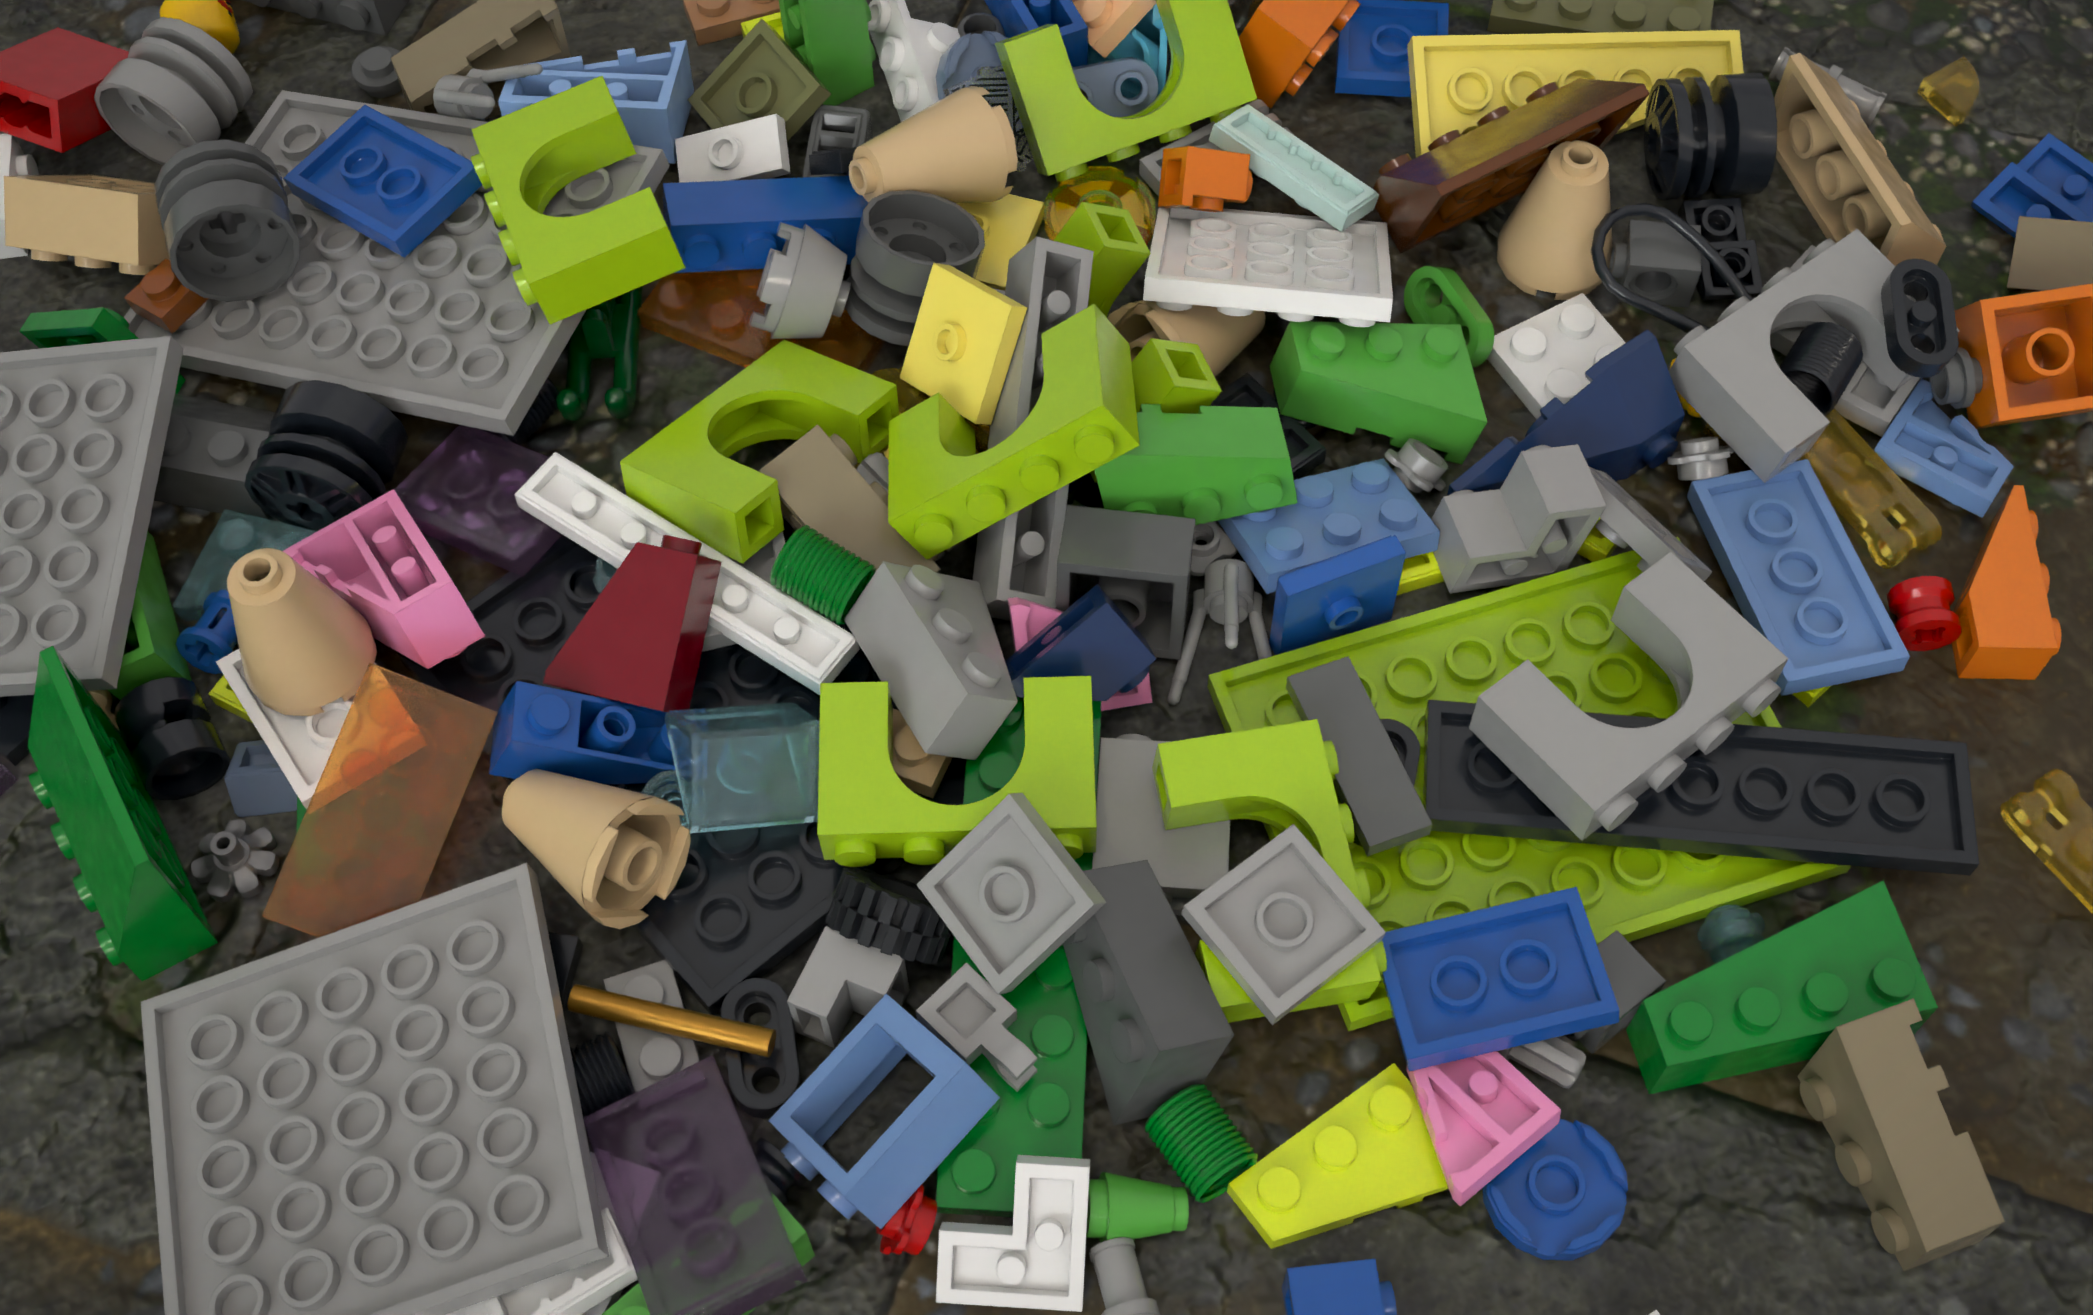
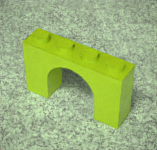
[995,0,1257,182]
[470,76,685,325]
[1053,202,1222,483]
[888,304,1140,560]
[620,340,900,564]
[817,676,1097,867]
[1152,719,1387,1023]

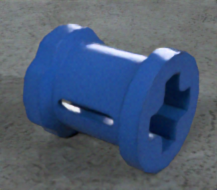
[176,590,238,674]

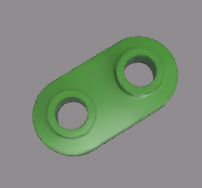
[1404,266,1494,368]

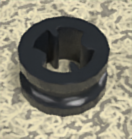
[736,1137,807,1206]

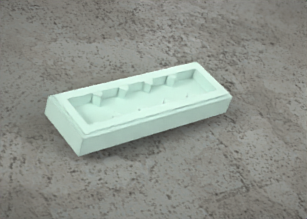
[1209,104,1380,232]

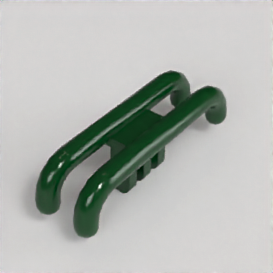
[556,286,643,421]

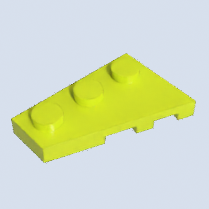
[1227,1063,1449,1249]

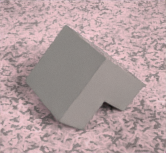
[787,926,910,1048]

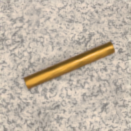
[568,984,776,1057]

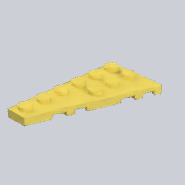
[1407,30,1744,158]

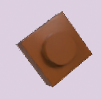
[124,258,209,334]

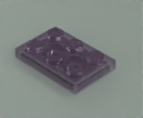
[394,425,563,577]

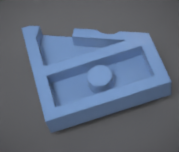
[1869,378,2014,518]

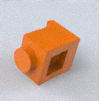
[1158,146,1253,212]

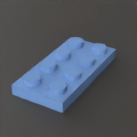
[1687,459,1910,696]

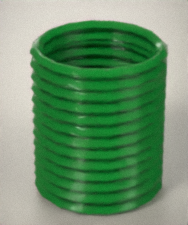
[770,525,876,625]
[1145,1084,1258,1203]

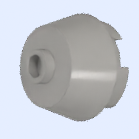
[749,222,851,339]

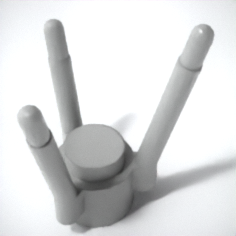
[433,63,543,122]
[1167,559,1272,706]

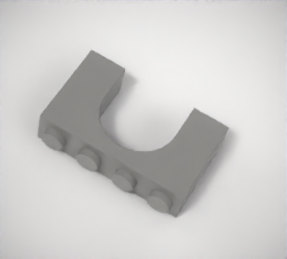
[1669,229,1960,483]
[1469,552,1789,841]

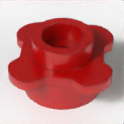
[876,1185,937,1256]

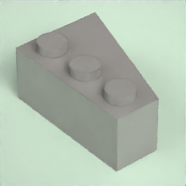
[844,561,1018,760]

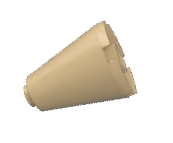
[849,86,1018,203]
[1497,140,1613,300]
[1107,300,1265,377]
[227,548,377,716]
[502,769,691,929]

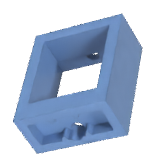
[768,993,1000,1229]

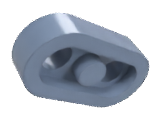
[1072,57,1158,117]

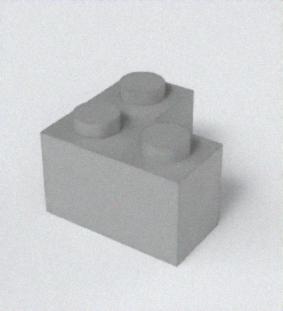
[1431,444,1607,594]

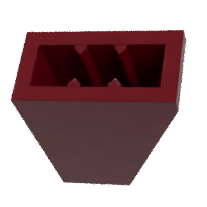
[543,535,722,714]

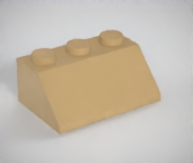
[4,174,169,275]

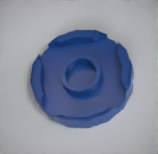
[1482,1119,1628,1261]

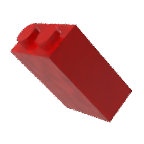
[0,27,129,153]

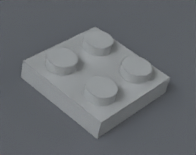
[916,793,1107,995]
[1182,824,1386,1025]

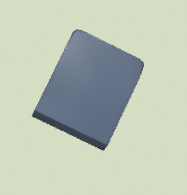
[224,740,297,817]

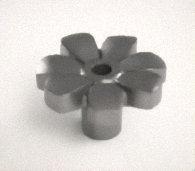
[191,819,279,902]

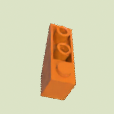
[1952,485,2061,680]

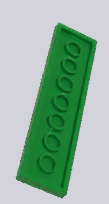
[936,697,1102,1217]

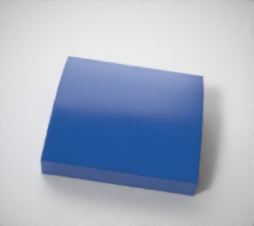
[1971,133,2093,238]

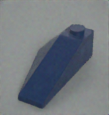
[1447,329,1685,496]

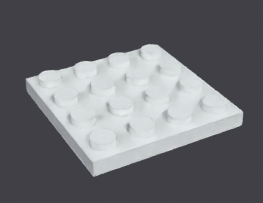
[1143,207,1393,327]

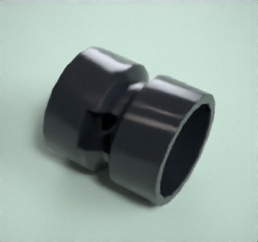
[115,677,230,800]

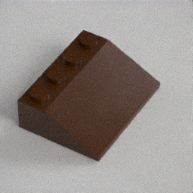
[1372,78,1650,253]

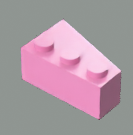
[283,489,485,669]

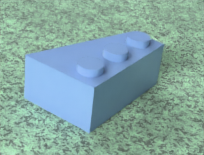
[498,40,694,164]

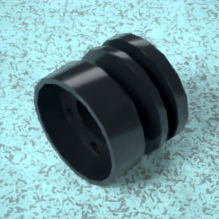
[1644,72,1777,200]
[244,380,408,535]

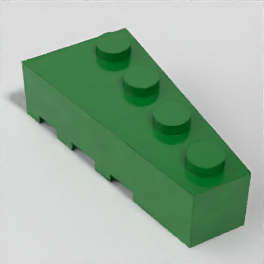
[1626,880,1938,1094]

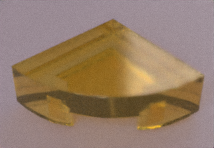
[1917,56,1979,127]

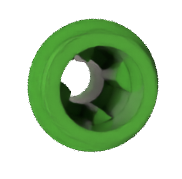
[1086,1172,1189,1243]

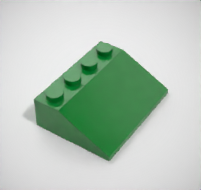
[28,646,218,982]

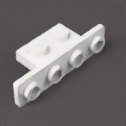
[868,0,960,122]

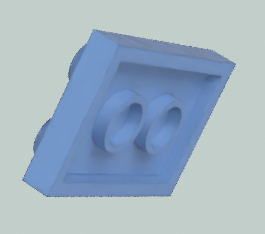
[1218,458,1440,594]

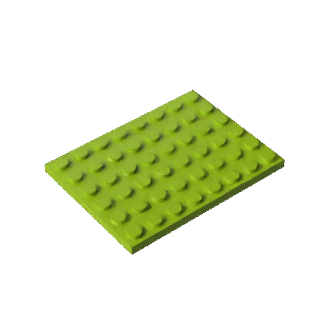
[1207,537,1851,1031]

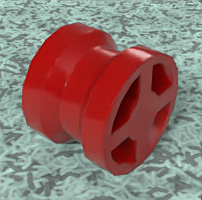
[1886,576,1962,651]

